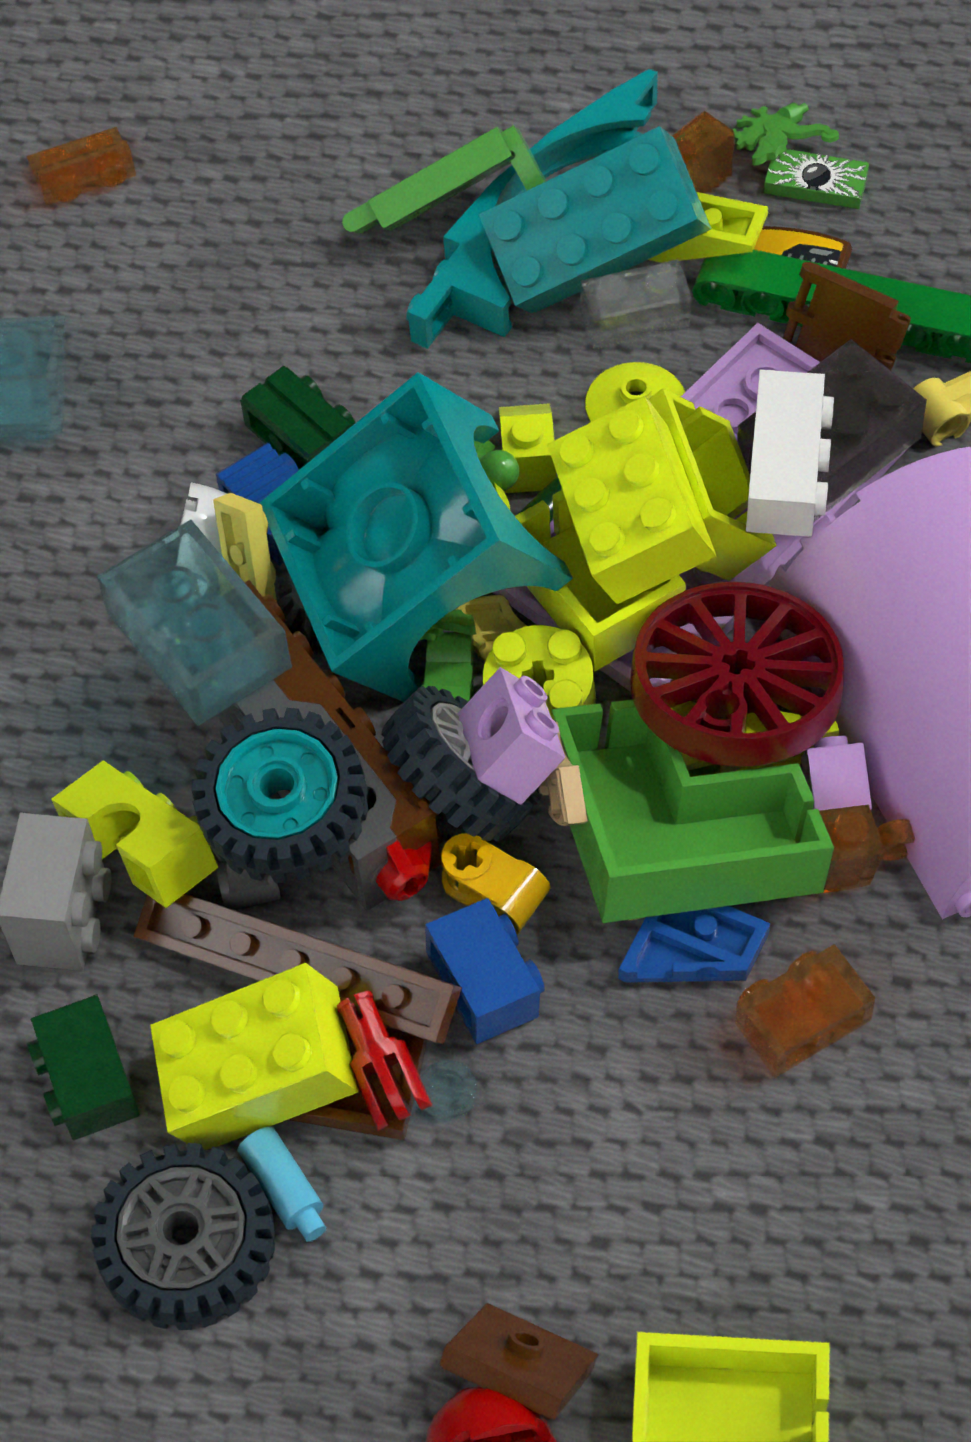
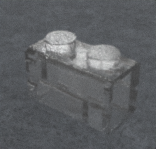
[580,259,692,351]

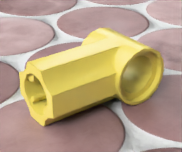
[903,371,971,447]

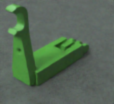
[342,125,546,233]

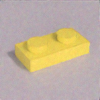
[213,493,277,602]

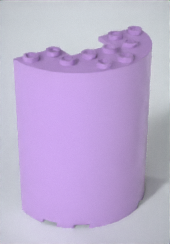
[769,447,971,919]

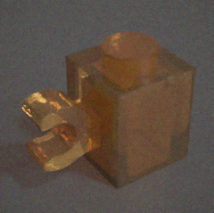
[818,804,915,894]

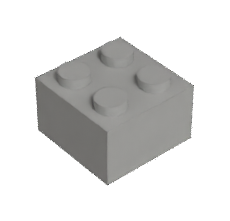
[0,813,111,971]

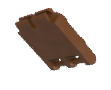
[783,262,911,393]

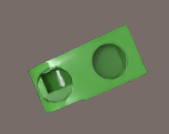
[422,632,475,702]

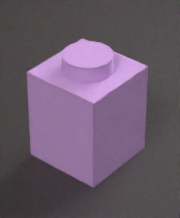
[801,736,872,821]

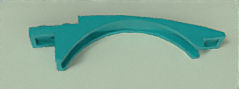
[406,69,658,349]

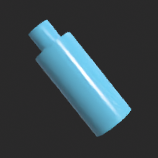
[237,1126,326,1242]

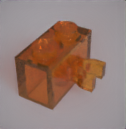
[735,944,875,1078]

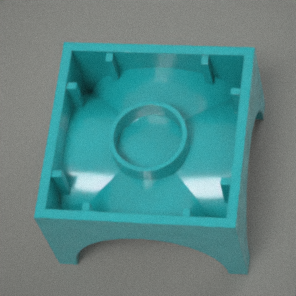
[259,372,573,702]

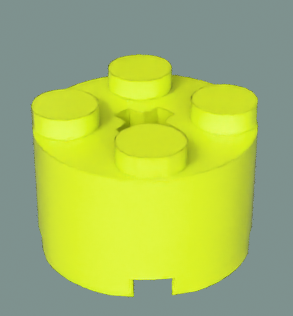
[483,625,596,716]

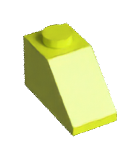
[499,403,556,493]

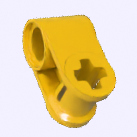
[441,833,551,935]

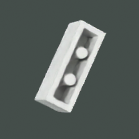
[746,370,834,537]

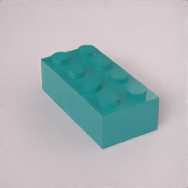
[479,126,711,313]

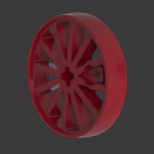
[630,582,844,767]

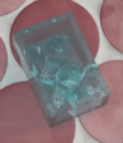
[97,519,292,726]

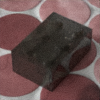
[737,339,927,523]

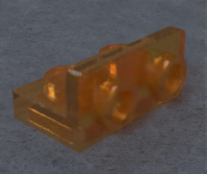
[26,127,136,206]

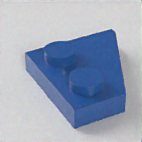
[618,906,770,983]

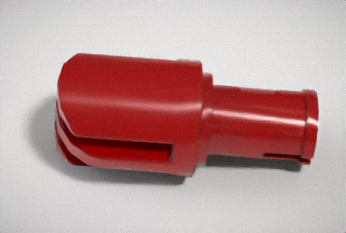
[337,991,432,1130]

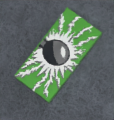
[764,149,869,209]

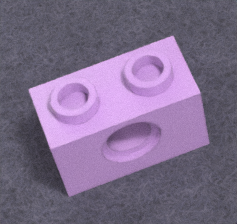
[458,667,566,805]

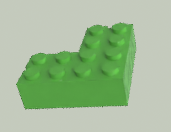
[551,699,834,923]

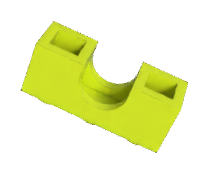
[51,760,219,908]

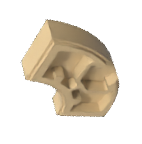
[538,722,588,826]

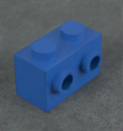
[425,898,545,1045]

